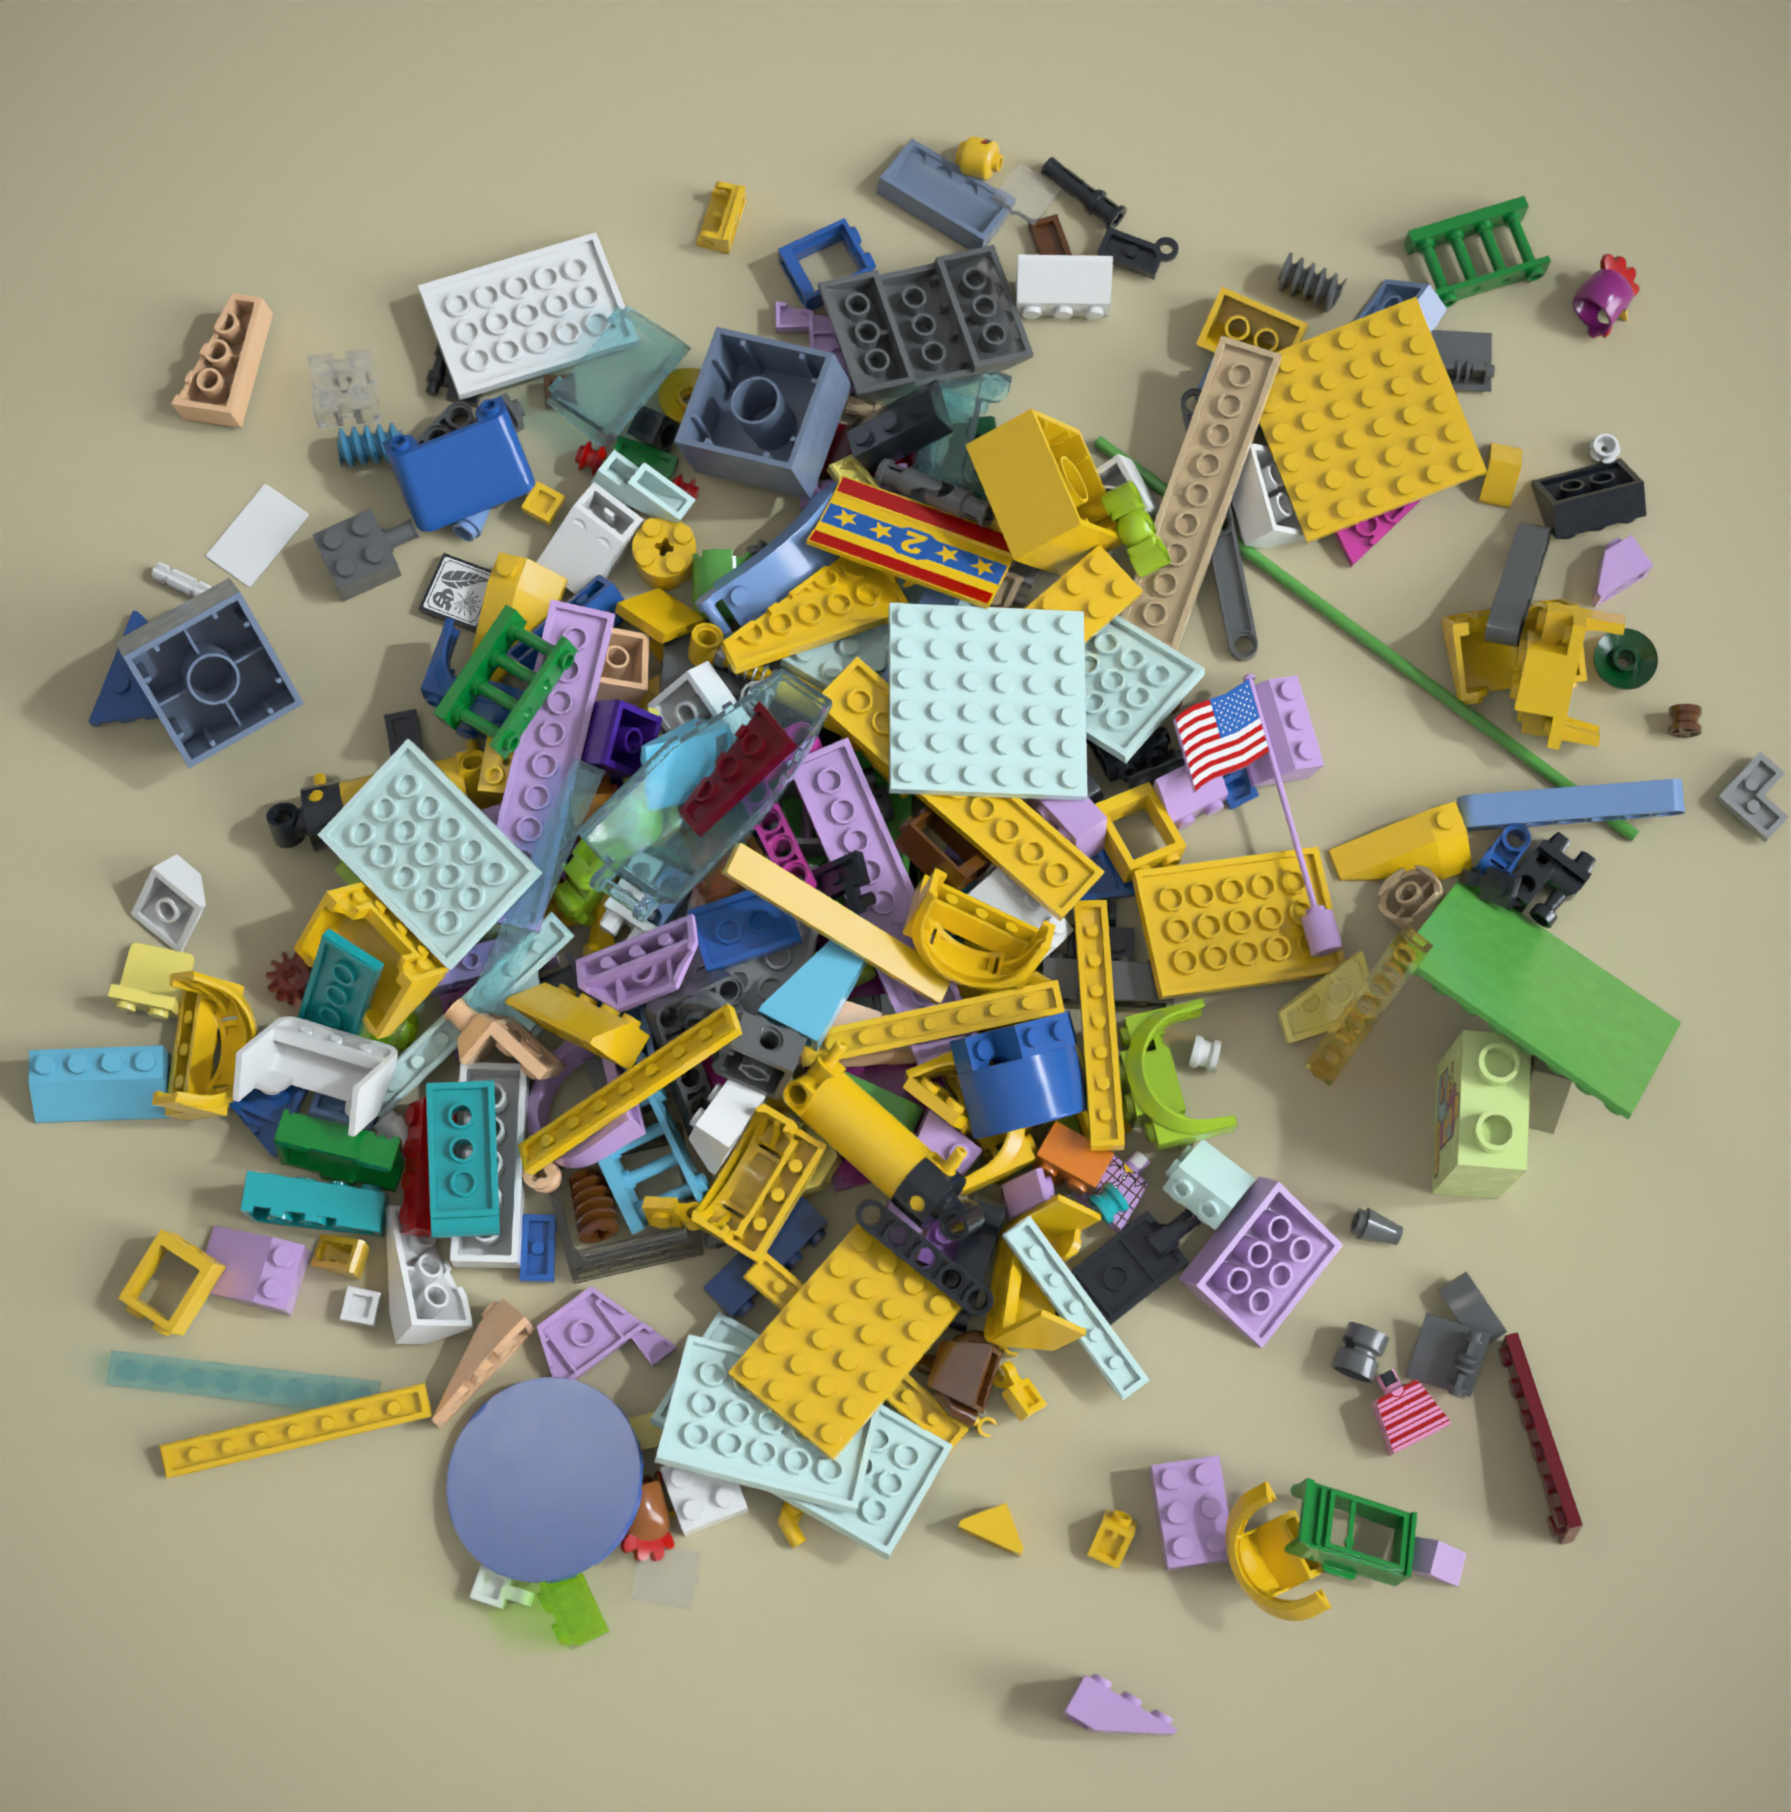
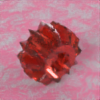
[266,951,312,1007]

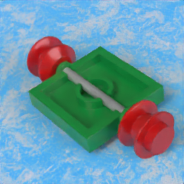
[575,436,700,511]

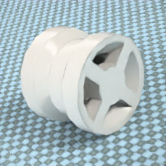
[1188,1035,1222,1073]

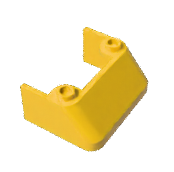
[984,1194,1102,1351]

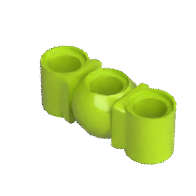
[1101,480,1171,578]

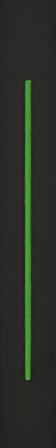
[1093,436,1639,842]

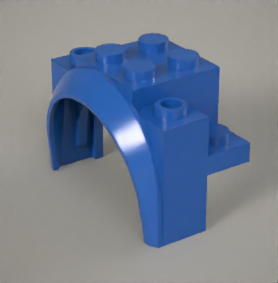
[421,617,525,740]

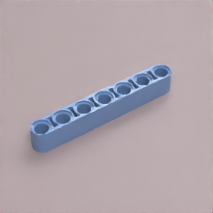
[1457,779,1685,832]

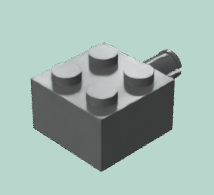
[312,508,419,602]

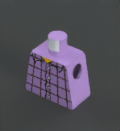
[1070,1150,1150,1234]

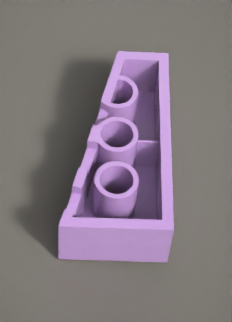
[885,1109,983,1245]

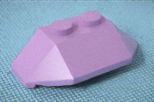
[575,914,698,1013]

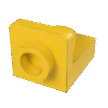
[1087,1509,1137,1569]

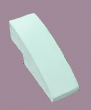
[591,450,696,523]

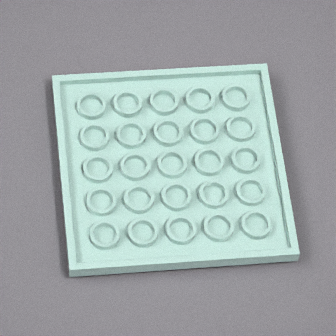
[888,603,1088,801]

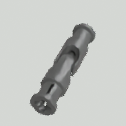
[875,458,995,528]

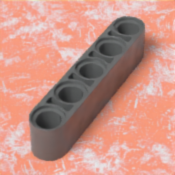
[1485,522,1551,647]

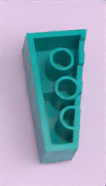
[241,1171,390,1237]

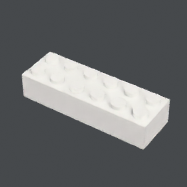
[450,1062,530,1269]

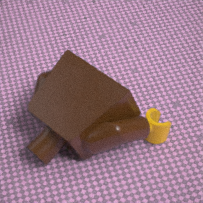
[916,1330,1018,1437]

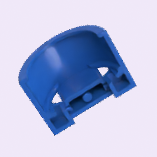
[949,1011,1087,1139]

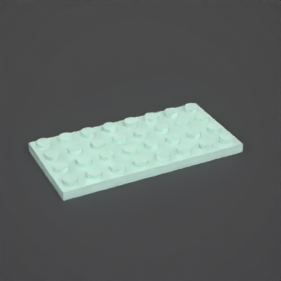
[650,1311,953,1560]

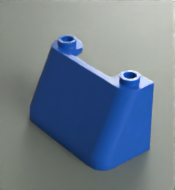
[382,396,535,532]

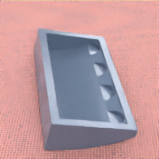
[876,139,1016,250]

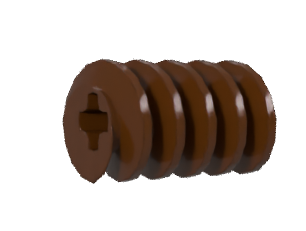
[569,1168,620,1244]

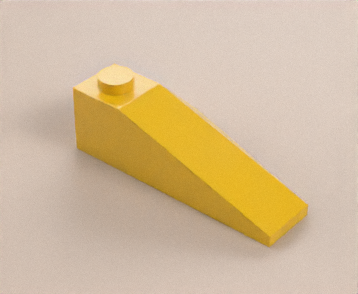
[470,552,568,683]
[1328,801,1473,881]

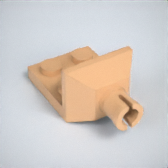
[444,998,566,1080]

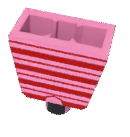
[1372,1369,1451,1456]

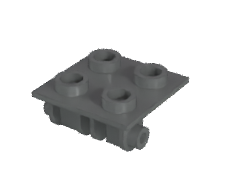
[1431,330,1495,392]
[1406,1312,1491,1397]

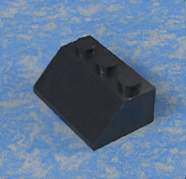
[847,380,953,474]
[1531,458,1647,539]

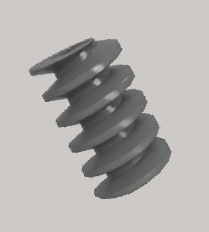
[1277,252,1347,313]

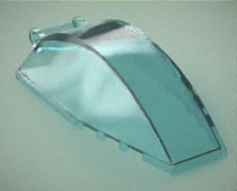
[578,668,833,922]

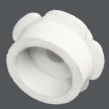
[1589,433,1621,464]

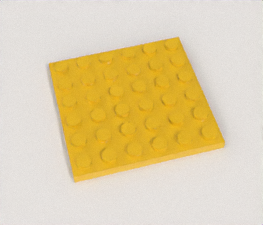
[1259,297,1487,544]

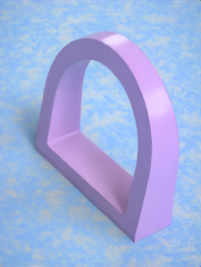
[527,1041,646,1168]

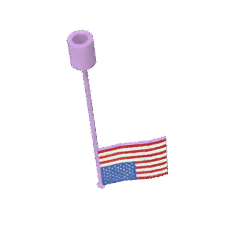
[1173,673,1343,957]

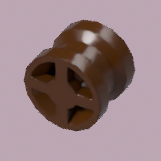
[1669,703,1702,738]

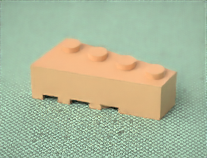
[171,293,273,428]

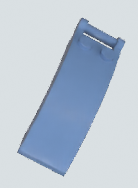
[695,482,840,639]

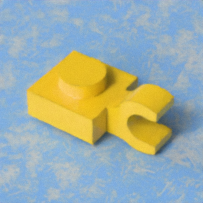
[642,1196,701,1231]
[993,1361,1047,1422]

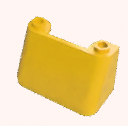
[1441,598,1587,704]
[293,882,449,1040]

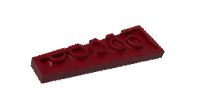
[1498,1332,1583,1545]

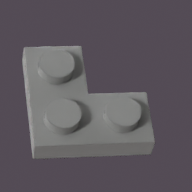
[1716,752,1789,843]

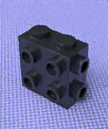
[1086,726,1171,783]

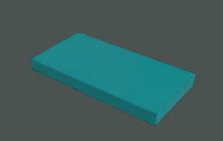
[297,929,384,1036]

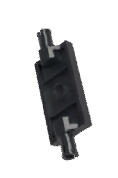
[1055,1208,1201,1326]

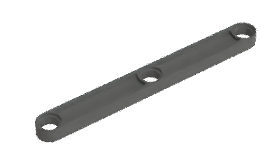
[1181,388,1258,661]

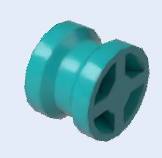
[1088,1182,1130,1225]

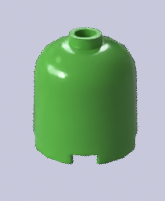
[692,549,754,627]

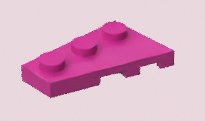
[1334,499,1422,567]

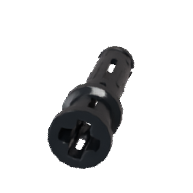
[1041,157,1127,229]

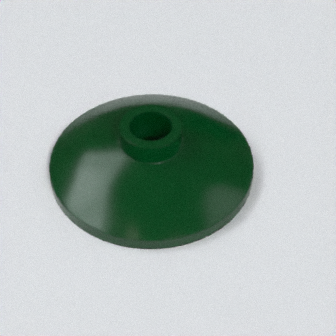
[1593,628,1658,690]

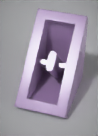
[1412,1536,1466,1587]

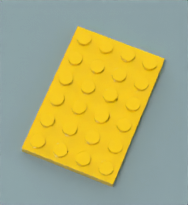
[1131,846,1345,1000]
[728,1223,963,1461]

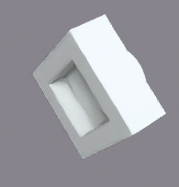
[340,1286,382,1327]

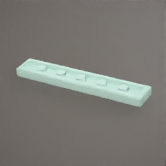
[1001,1215,1149,1401]

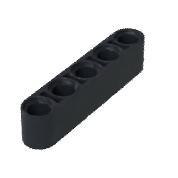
[855,1199,994,1316]

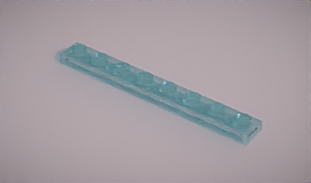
[469,758,605,1017]
[106,1350,381,1409]

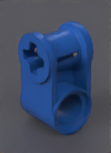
[1475,823,1531,873]

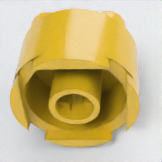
[632,517,697,590]

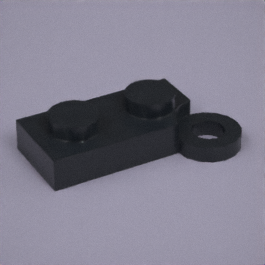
[1097,227,1179,280]

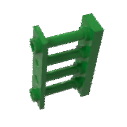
[1404,195,1551,308]
[433,605,578,760]

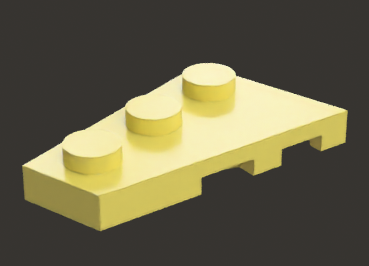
[1277,950,1381,1043]

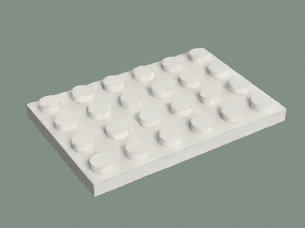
[418,232,638,400]

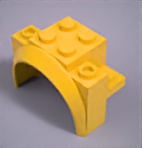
[1509,601,1626,750]
[905,1050,1038,1198]

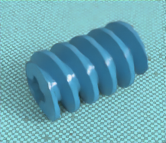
[337,422,402,467]

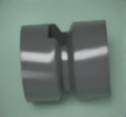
[1331,1322,1389,1383]

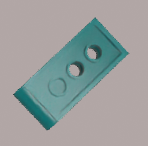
[426,1080,500,1238]

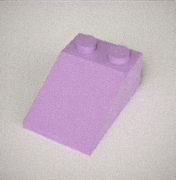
[206,1226,311,1316]

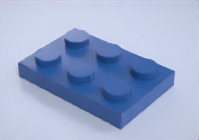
[687,890,803,973]

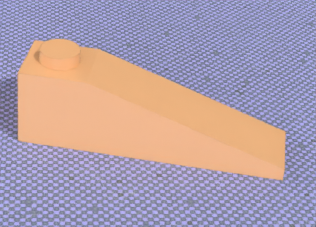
[431,1298,535,1428]

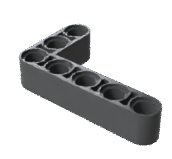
[644,969,744,1137]

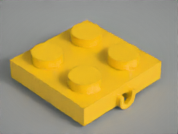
[903,1076,972,1135]

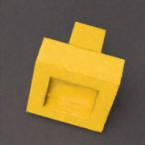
[521,481,566,526]

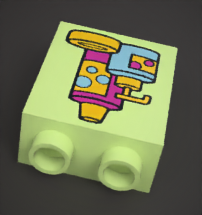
[1432,1030,1531,1199]

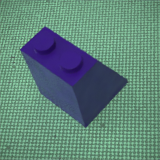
[579,699,663,781]

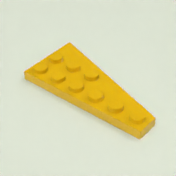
[721,557,909,674]

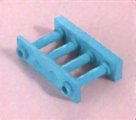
[598,1087,710,1235]

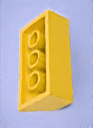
[505,982,650,1070]

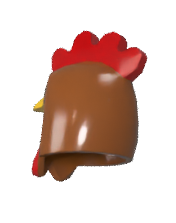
[620,1471,676,1562]

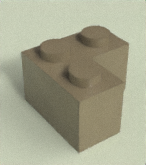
[1528,1055,1573,1134]

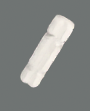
[151,562,211,596]

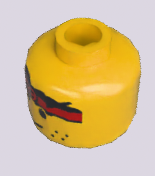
[955,136,1003,180]

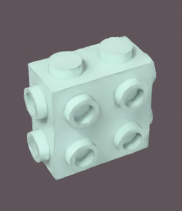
[1162,1140,1256,1230]

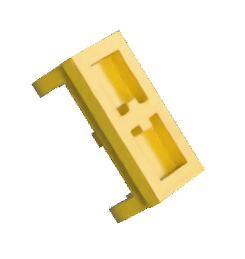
[696,181,747,254]

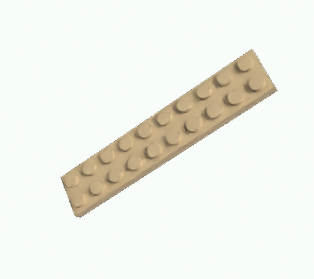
[1121,336,1282,651]

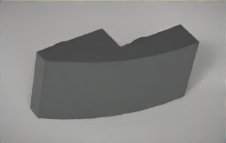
[1438,1272,1507,1344]

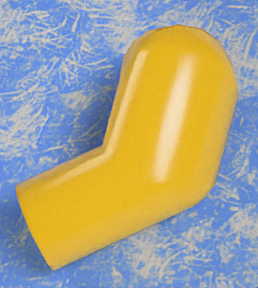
[777,1501,807,1549]

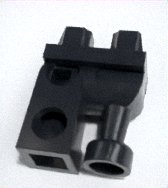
[1513,832,1596,928]

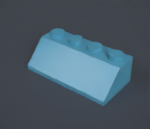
[29,1045,170,1123]

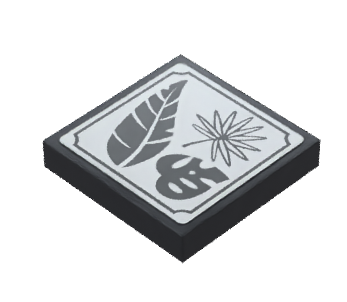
[419,553,492,633]

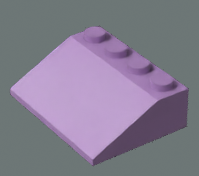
[1178,1176,1343,1348]

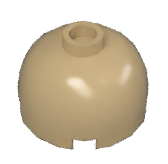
[1378,865,1445,932]

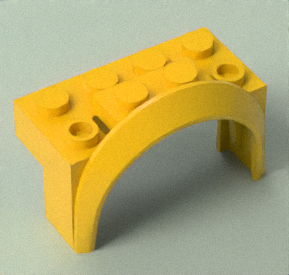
[902,868,1056,990]
[152,970,259,1120]
[692,1103,829,1264]

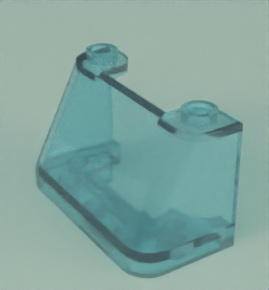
[546,305,691,449]
[911,371,1012,505]

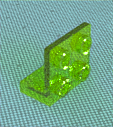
[536,1572,610,1650]

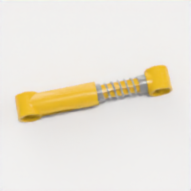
[688,623,861,751]

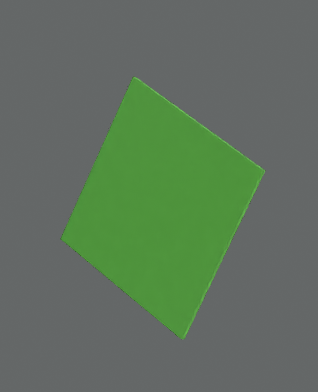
[1396,880,1681,1119]

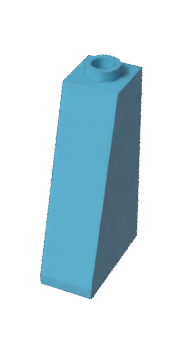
[758,940,867,1052]

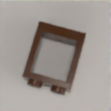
[894,805,992,891]

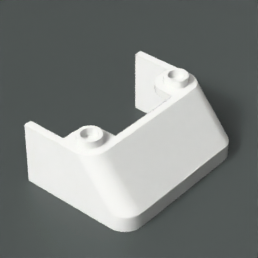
[233,1016,398,1137]

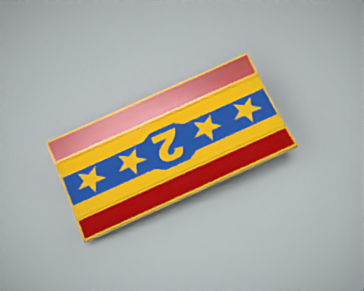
[806,475,1014,609]

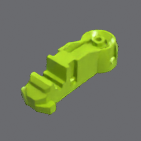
[552,794,662,926]

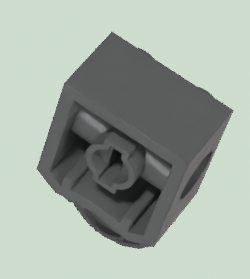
[676,990,807,1101]

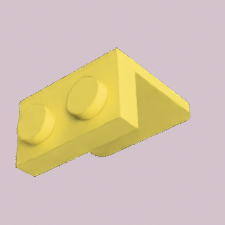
[108,943,195,1020]

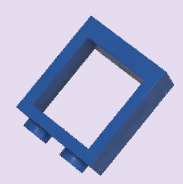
[778,218,876,310]

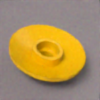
[658,368,700,424]

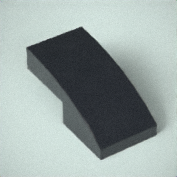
[384,709,424,756]

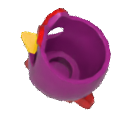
[1572,254,1639,338]

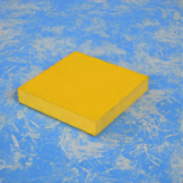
[615,588,706,644]

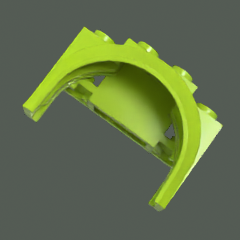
[1118,998,1237,1151]

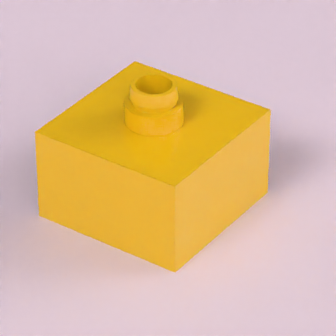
[965,408,1123,576]

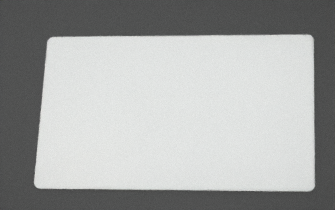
[206,484,309,587]

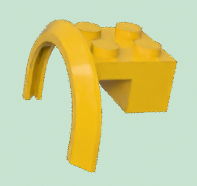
[1225,1481,1332,1621]

